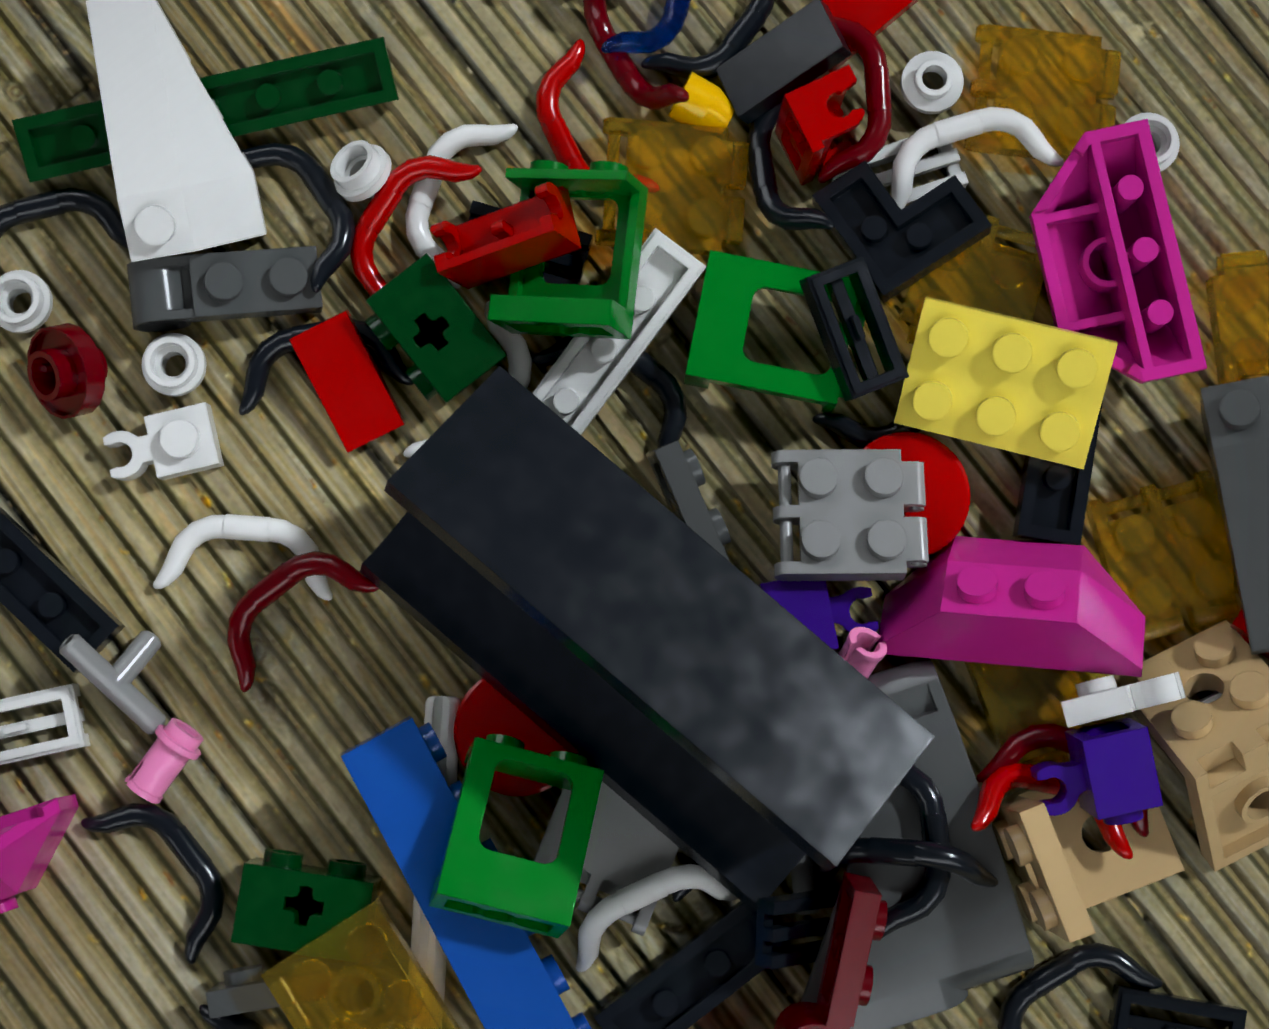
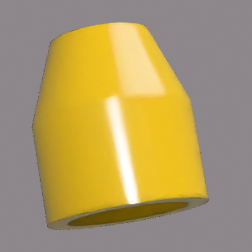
[668,72,735,135]

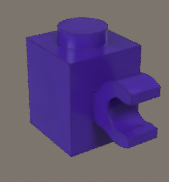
[758,580,879,649]
[1030,718,1163,825]

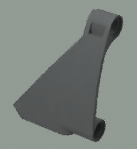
[800,658,1035,1029]

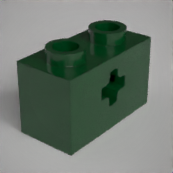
[365,253,507,404]
[231,849,382,962]

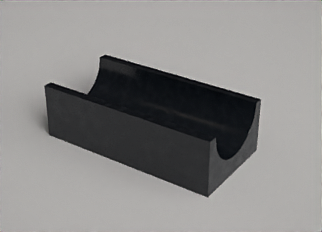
[360,366,935,912]

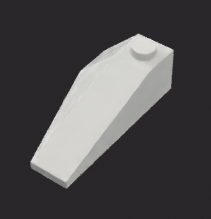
[86,0,267,262]

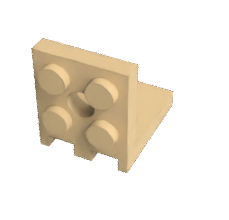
[1114,620,1269,872]
[992,789,1185,943]

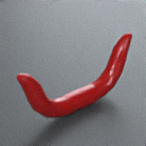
[536,39,659,195]
[350,155,482,296]
[970,763,1133,859]

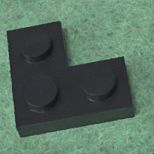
[812,161,992,303]

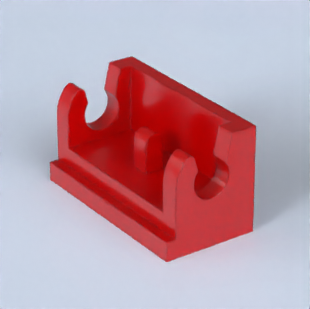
[774,64,865,186]
[430,182,582,289]

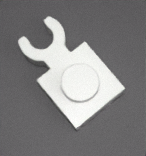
[103,402,224,481]
[1061,672,1186,728]

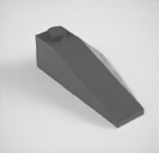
[1200,376,1269,655]

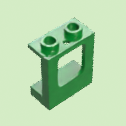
[488,160,648,339]
[684,250,865,413]
[429,734,604,938]

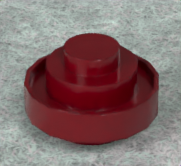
[27,323,108,419]

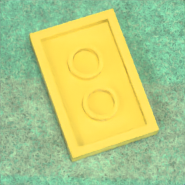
[894,296,1118,470]

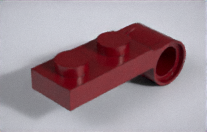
[774,872,888,1029]

